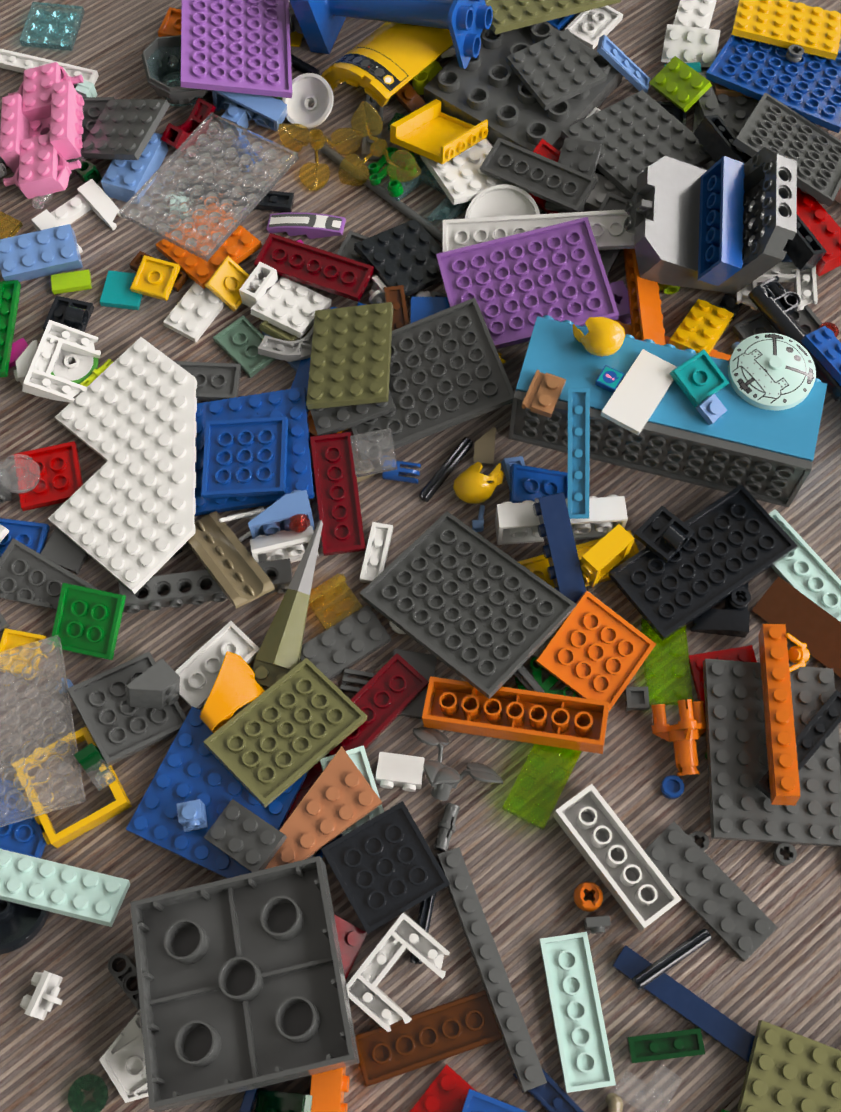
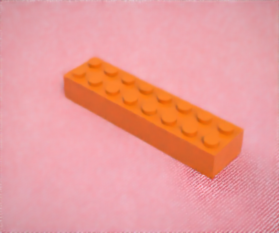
[422,676,609,754]

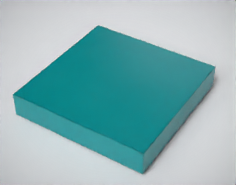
[100,270,143,310]
[669,349,729,407]

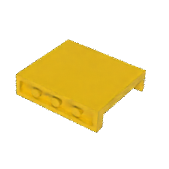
[390,99,488,164]

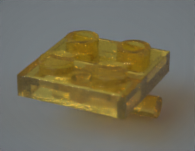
[308,573,362,630]

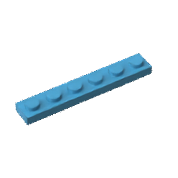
[568,388,590,519]

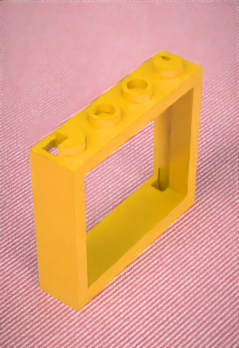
[14,726,132,849]

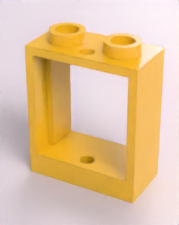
[580,524,635,587]

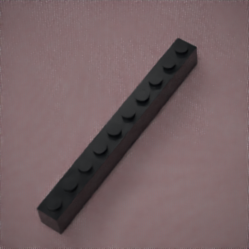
[693,114,827,271]

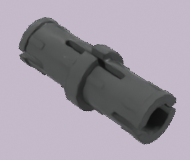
[433,803,460,852]

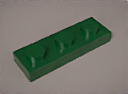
[626,1028,705,1064]

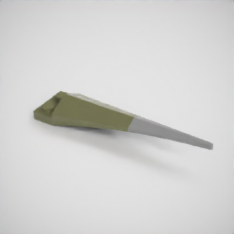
[252,520,323,688]

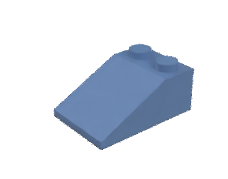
[248,490,315,539]

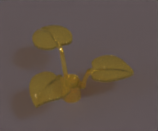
[338,101,422,186]
[279,124,364,191]

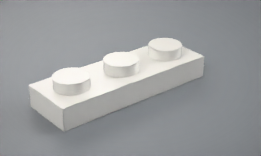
[360,522,393,584]

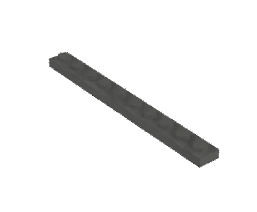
[436,847,547,1093]

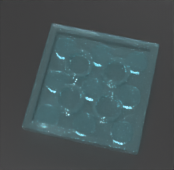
[19,2,85,51]

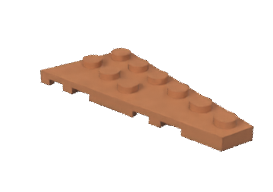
[265,746,382,869]

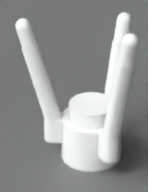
[219,507,265,542]

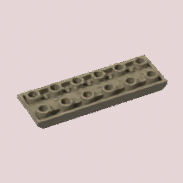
[186,511,275,609]

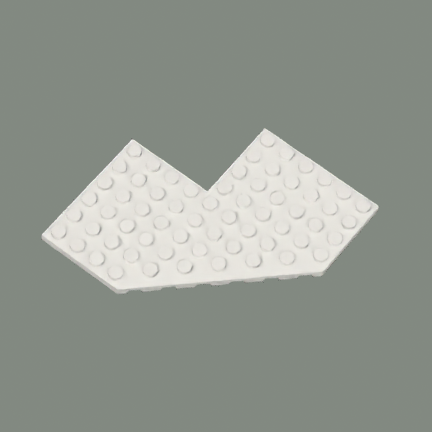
[48,337,197,594]

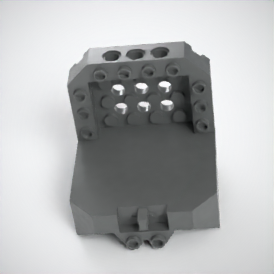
[624,147,797,295]

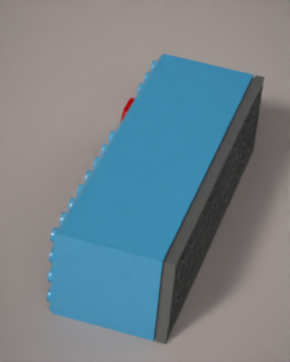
[508,315,827,507]

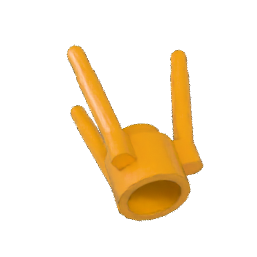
[785,633,810,672]

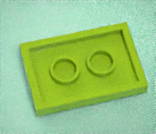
[649,56,712,113]

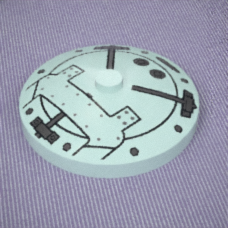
[728,333,816,411]

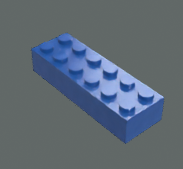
[698,156,745,286]

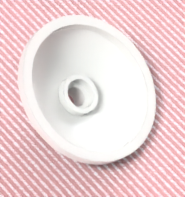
[282,73,334,129]

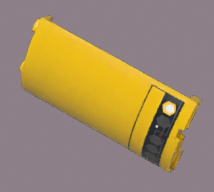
[321,22,453,107]

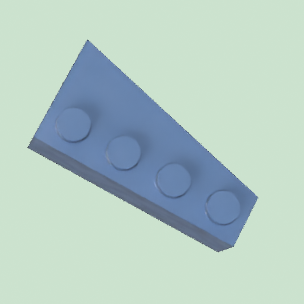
[212,90,287,131]

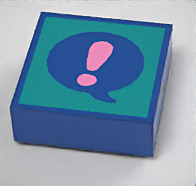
[595,365,625,393]

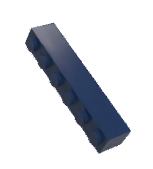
[533,492,586,603]

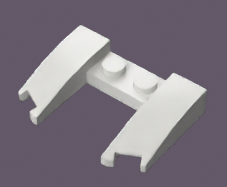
[31,179,123,253]
[736,262,818,311]
[22,320,101,403]
[346,913,450,1032]

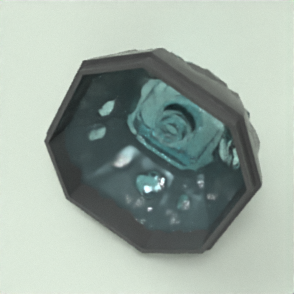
[141,35,211,106]

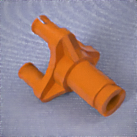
[651,699,706,776]

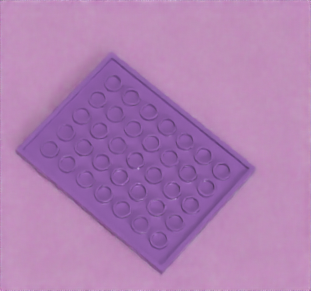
[181,0,292,98]
[436,217,619,349]

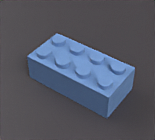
[101,133,169,206]
[0,224,83,282]

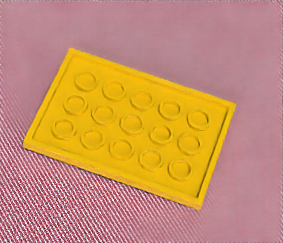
[731,0,841,60]

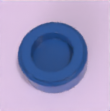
[660,775,684,799]

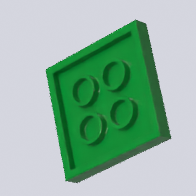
[49,583,126,660]

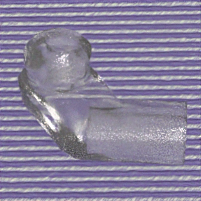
[32,193,54,209]

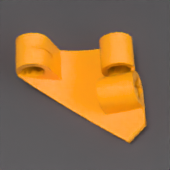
[200,651,265,733]

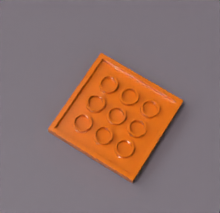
[155,203,262,289]
[535,591,656,711]

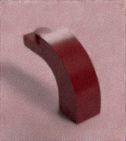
[161,98,216,151]

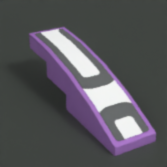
[267,212,346,239]

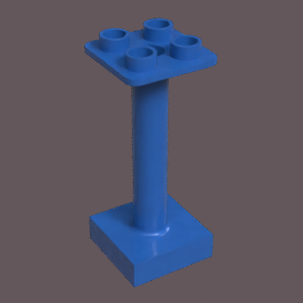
[289,0,493,69]

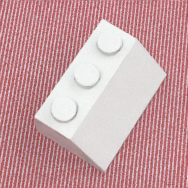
[250,526,319,563]

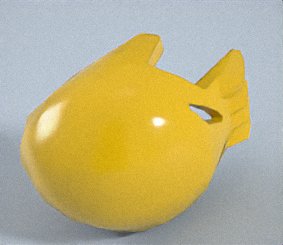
[572,317,625,357]
[453,462,504,504]

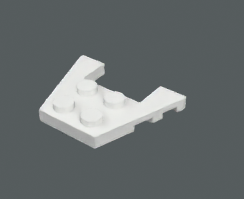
[99,1009,148,1103]

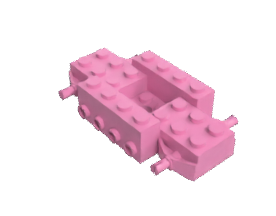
[0,62,84,199]

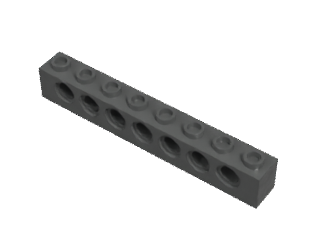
[119,558,293,614]

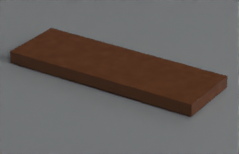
[752,576,841,678]
[355,990,503,1087]

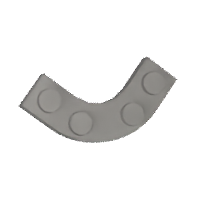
[258,324,314,362]

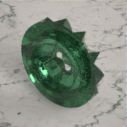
[68,1074,109,1112]

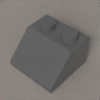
[126,659,180,709]

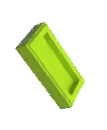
[51,269,92,295]

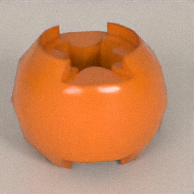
[573,881,603,912]

